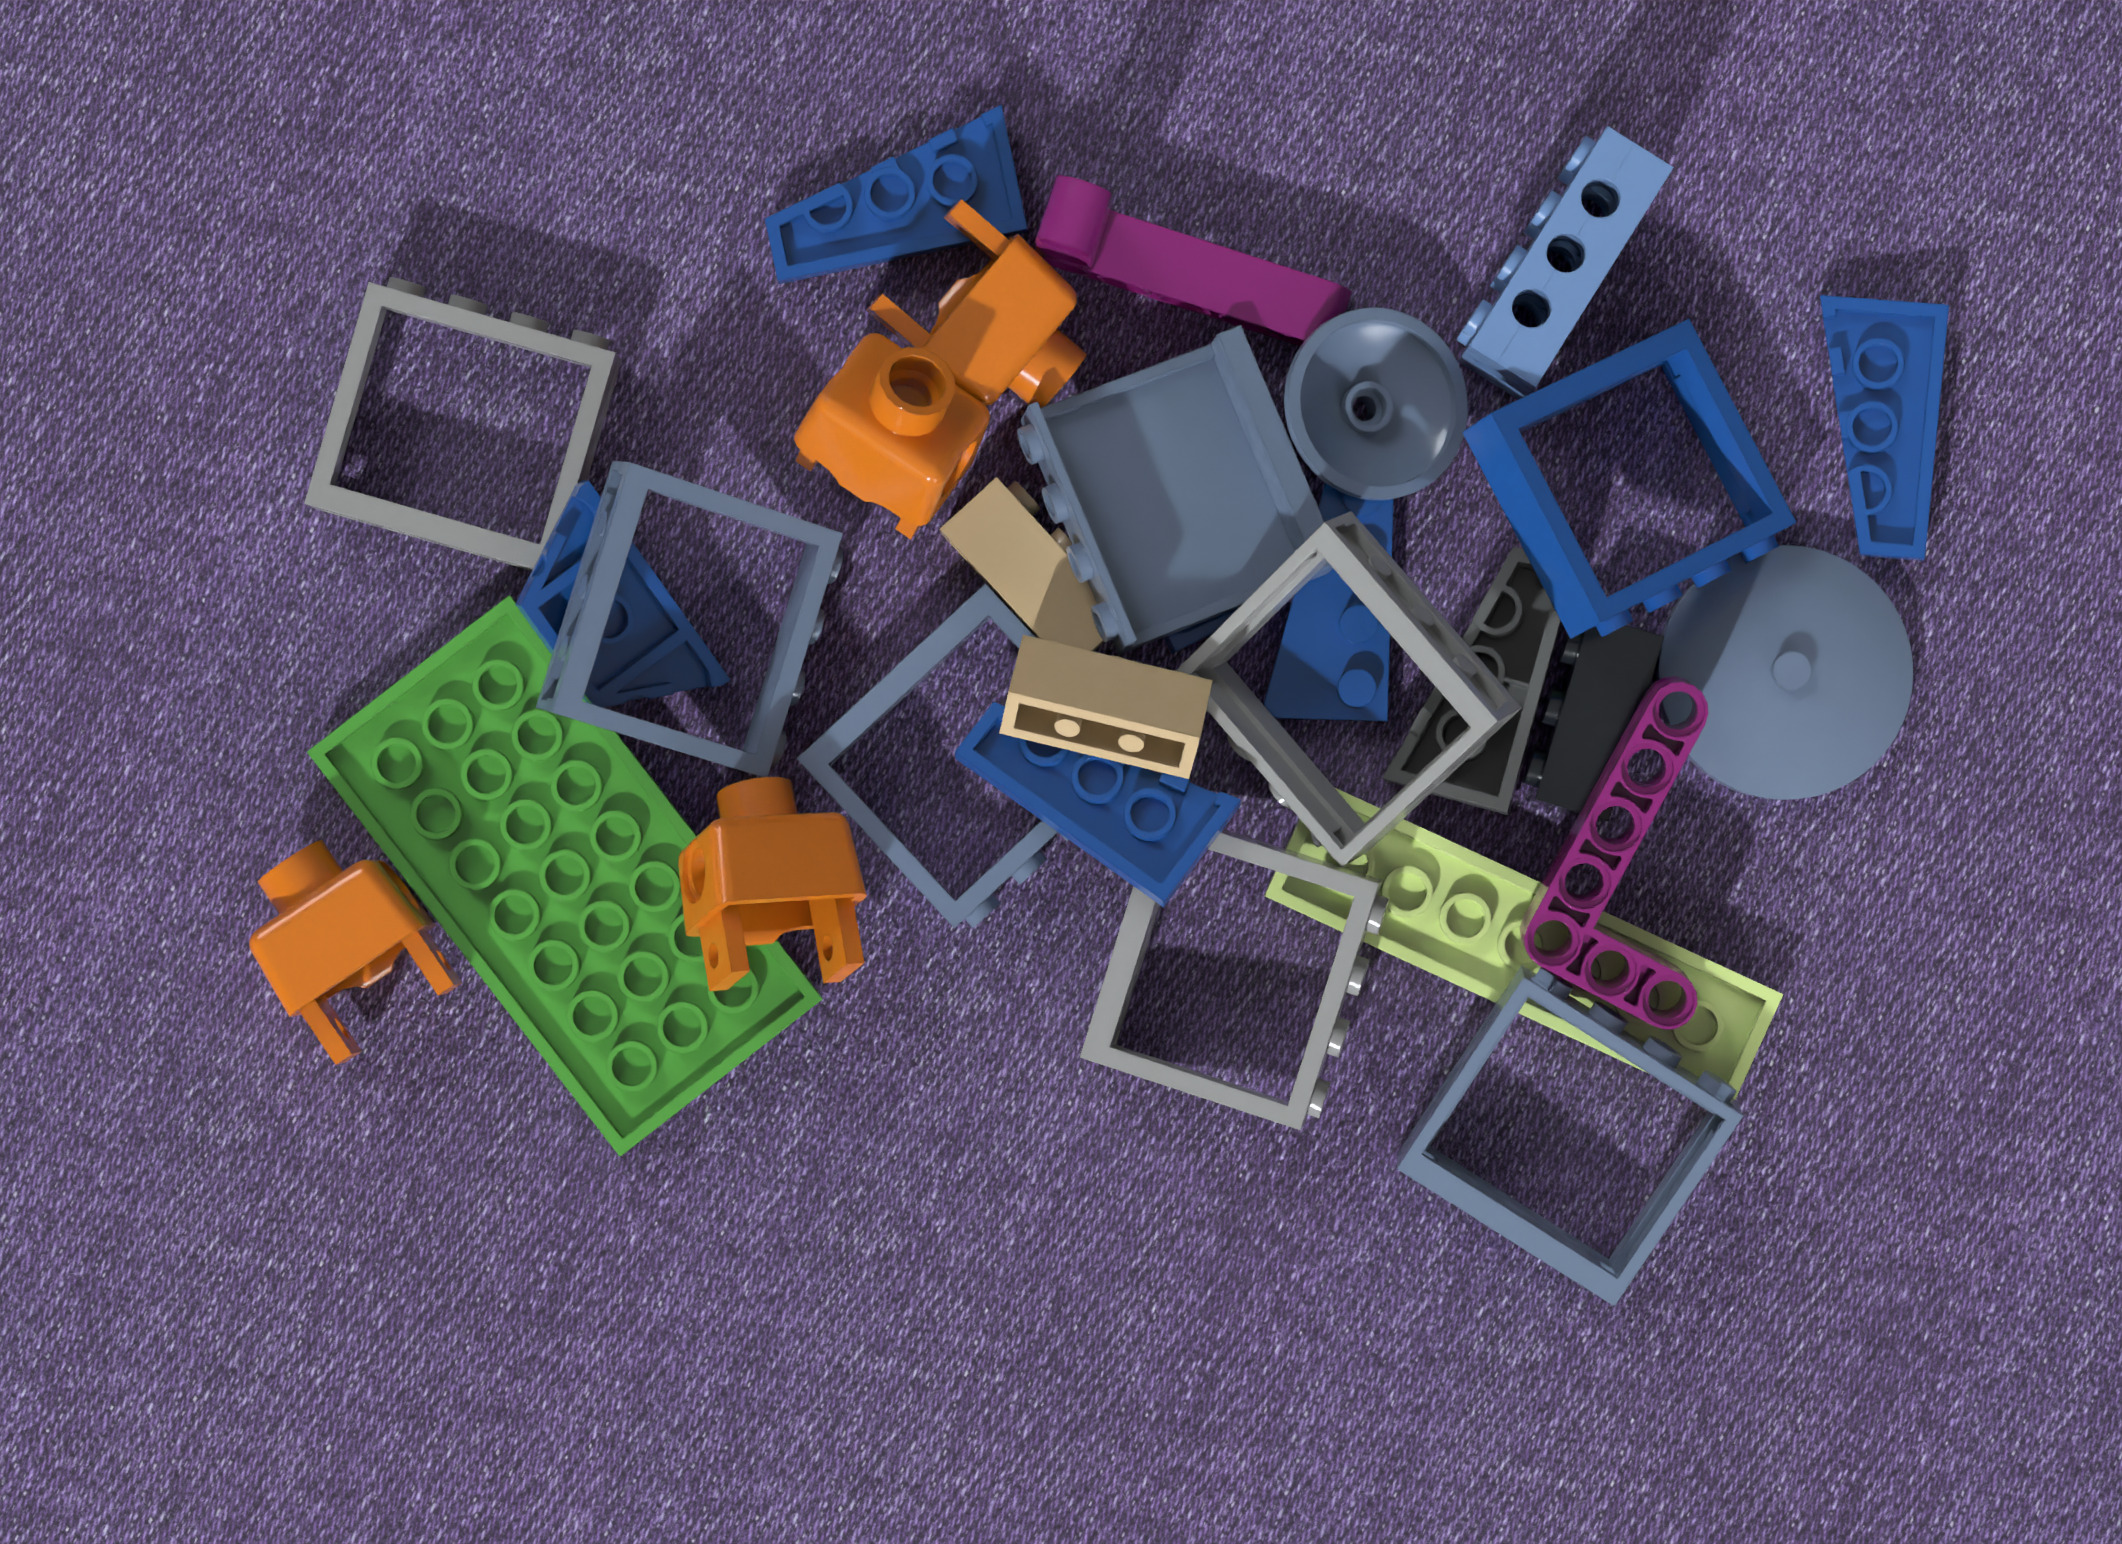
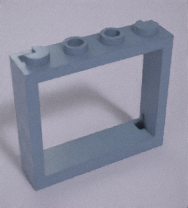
[536,461,843,777]
[797,584,1068,928]
[1396,965,1743,1306]

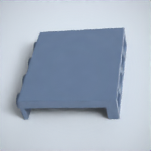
[1017,325,1333,655]

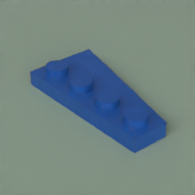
[765,105,1028,284]
[1820,295,1949,561]
[1263,483,1393,722]
[955,702,1241,907]

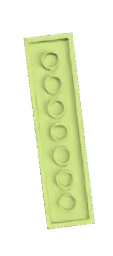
[1264,787,1783,1100]

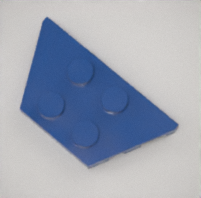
[515,480,730,708]

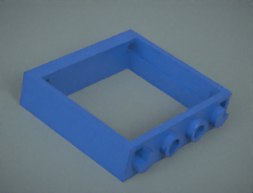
[1462,319,1797,639]

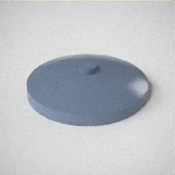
[1655,545,1913,800]

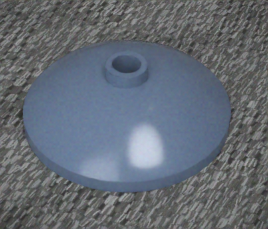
[1284,307,1468,500]

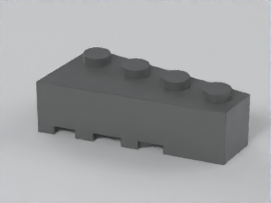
[1382,546,1562,815]

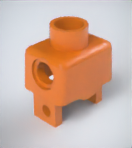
[866,199,1087,408]
[794,333,990,540]
[678,777,867,991]
[249,840,463,1065]

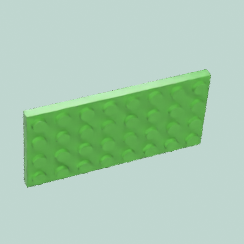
[307,595,824,1156]

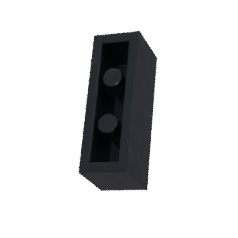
[1523,625,1664,822]

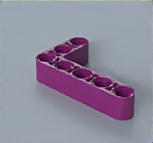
[1036,175,1352,346]
[1520,676,1709,1030]

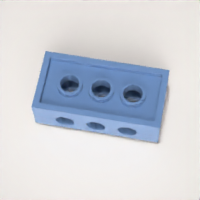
[1456,126,1674,400]

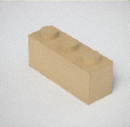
[940,477,1104,652]
[999,635,1213,779]

